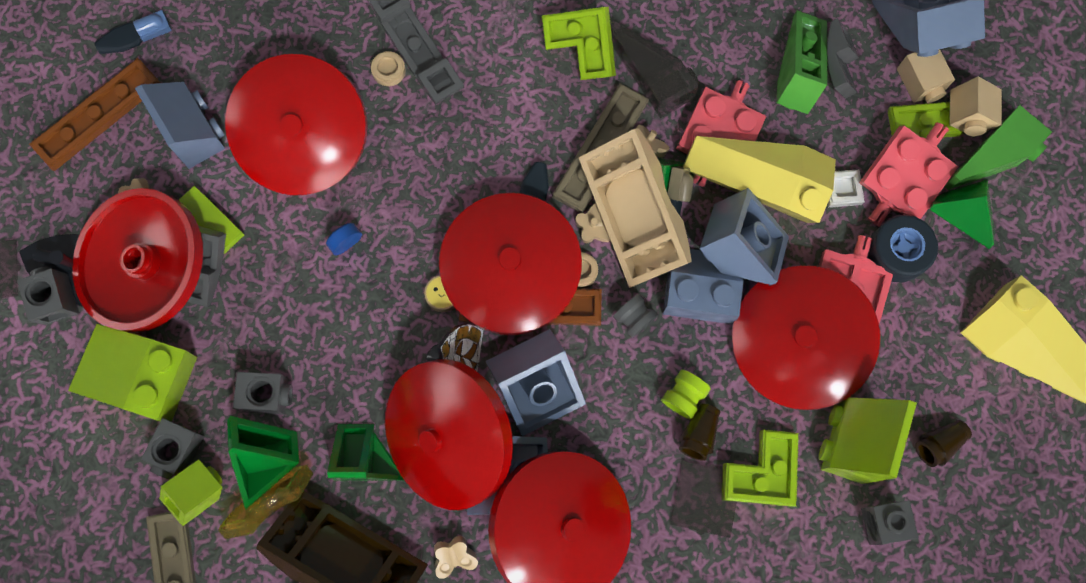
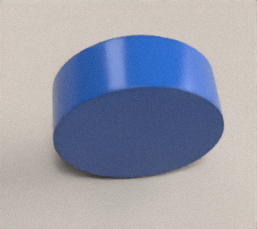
[326,223,362,256]

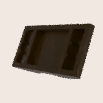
[256,489,428,583]

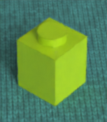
[159,459,223,526]

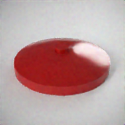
[225,54,368,195]
[72,188,203,332]
[439,193,582,335]
[732,266,880,410]
[385,359,513,510]
[488,451,631,583]

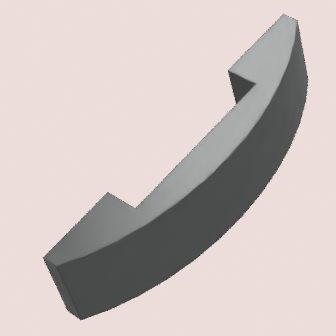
[367,0,464,105]

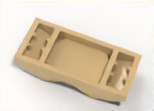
[578,128,692,288]

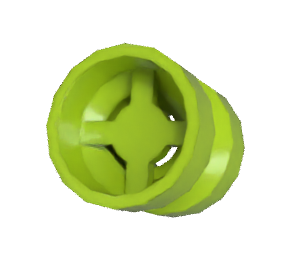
[661,369,711,420]

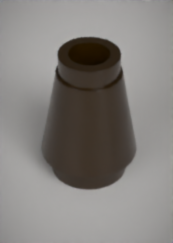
[679,404,721,461]
[915,420,972,467]

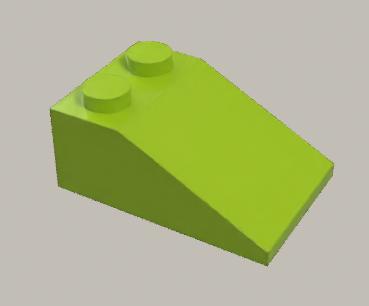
[68,324,197,422]
[818,397,917,484]

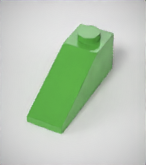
[776,10,827,114]
[944,105,1052,190]

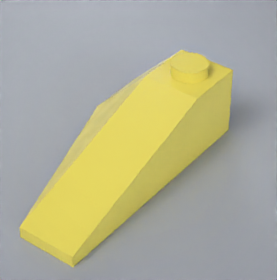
[683,136,836,223]
[960,275,1086,404]

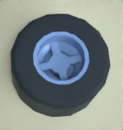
[867,215,938,283]

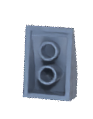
[872,0,985,57]

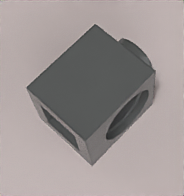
[17,267,79,325]
[233,372,293,415]
[141,418,205,479]
[861,500,919,545]

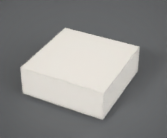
[828,169,865,208]

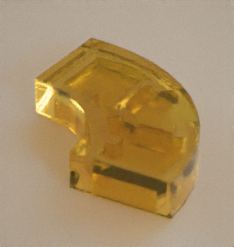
[218,465,313,539]

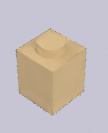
[897,49,955,103]
[950,76,1002,137]

